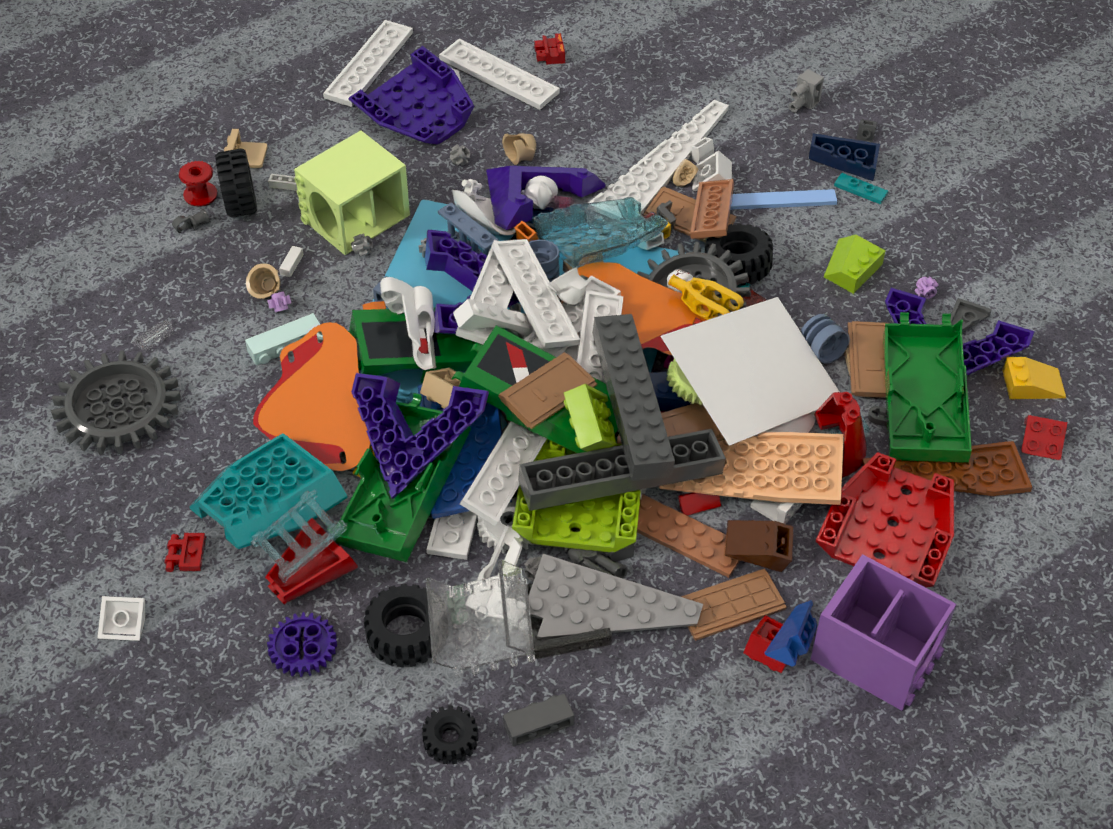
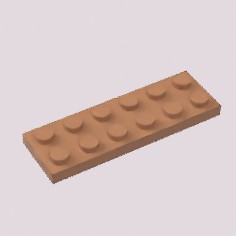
[690,179,734,239]
[637,494,741,578]

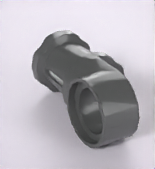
[172,209,210,233]

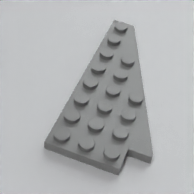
[523,554,703,639]

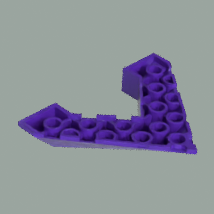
[486,166,606,230]
[425,230,519,334]
[885,288,1035,375]
[351,373,489,499]

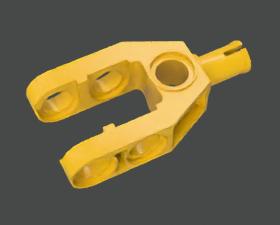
[668,274,744,320]

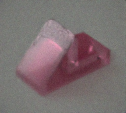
[554,196,575,217]

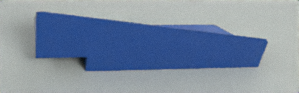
[764,600,817,667]

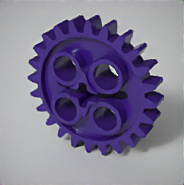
[267,612,337,677]

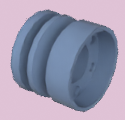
[529,240,560,282]
[801,314,850,364]

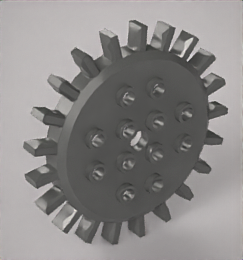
[637,242,751,316]
[51,351,181,455]

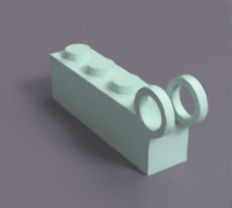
[245,313,323,365]

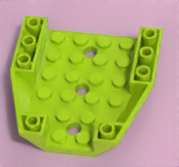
[512,439,641,552]

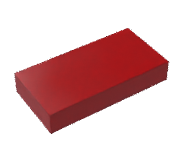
[678,492,721,515]

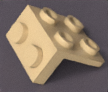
[224,129,268,168]

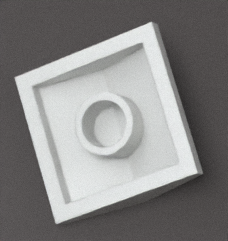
[97,596,145,641]

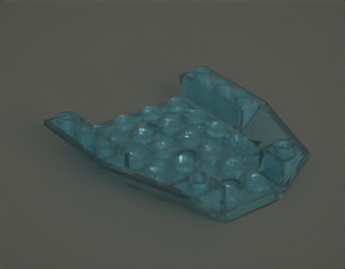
[532,197,668,268]

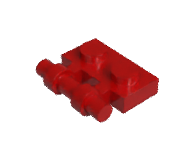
[164,533,206,572]

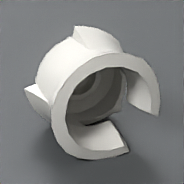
[521,176,558,209]
[546,267,589,305]

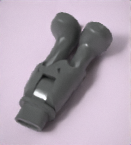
[563,547,628,579]

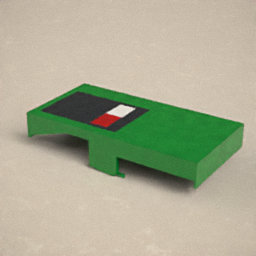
[348,307,505,383]

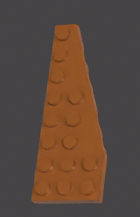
[862,441,1032,496]

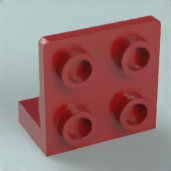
[1021,415,1068,460]

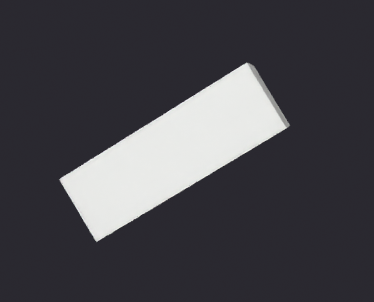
[268,174,297,191]
[279,246,304,277]

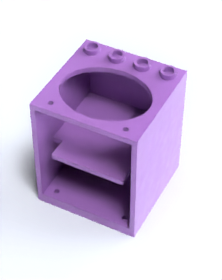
[810,554,956,711]

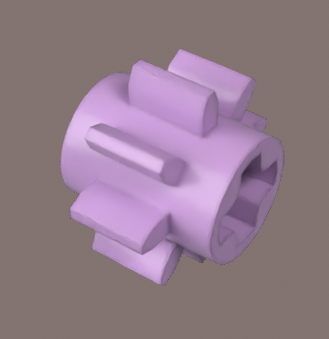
[915,277,938,299]
[267,291,291,312]

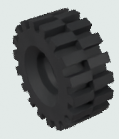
[422,705,478,764]

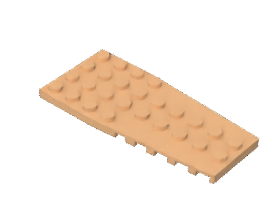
[659,432,843,505]

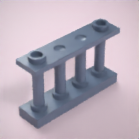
[438,203,499,256]

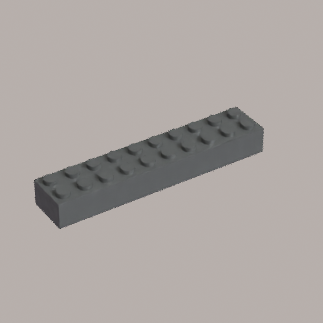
[592,314,675,481]
[518,429,726,511]

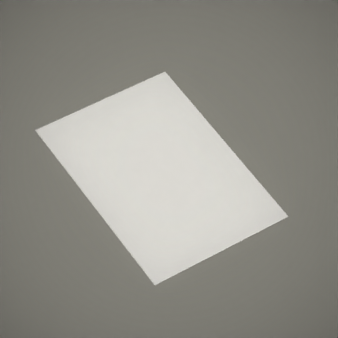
[661,297,839,446]

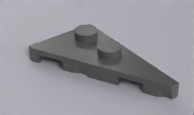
[951,298,992,333]

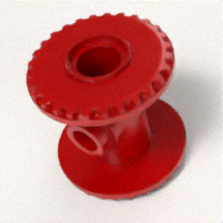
[179,161,218,207]

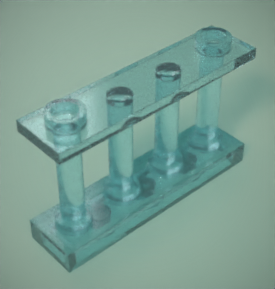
[250,489,347,583]

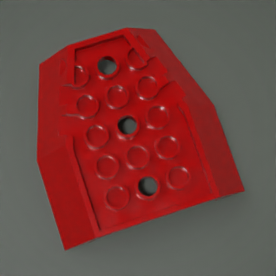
[816,452,954,587]

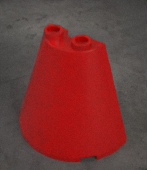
[814,392,867,478]
[265,518,358,605]

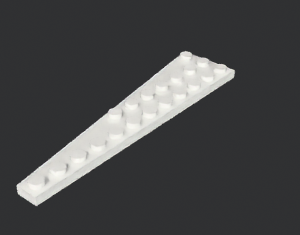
[587,100,729,227]

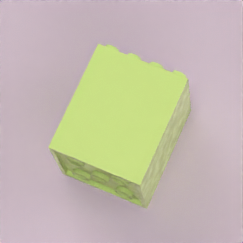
[294,131,410,255]

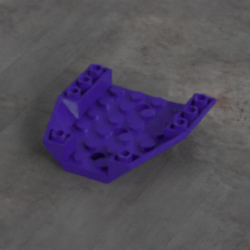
[348,46,474,145]

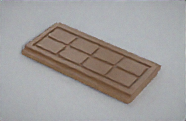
[643,186,736,243]
[847,321,886,398]
[498,352,597,429]
[661,403,725,442]
[681,568,787,641]

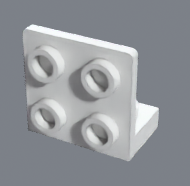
[750,499,803,524]

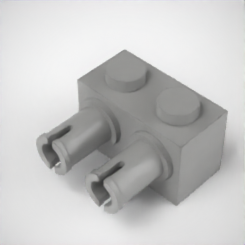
[789,69,824,112]

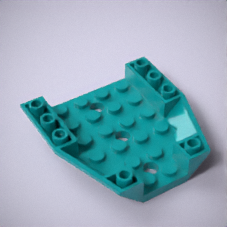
[189,433,348,549]

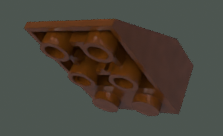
[725,520,793,572]

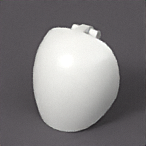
[452,179,516,235]

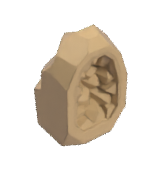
[673,159,699,187]

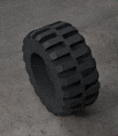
[215,148,257,218]
[705,223,773,286]
[364,584,446,667]

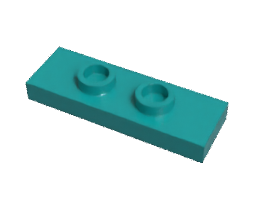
[834,173,888,204]

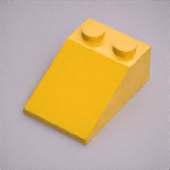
[1002,357,1066,399]

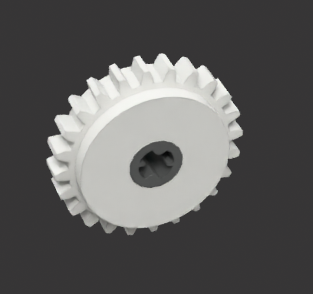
[477,496,534,553]

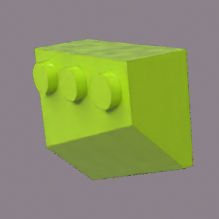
[824,234,886,294]
[564,384,617,452]

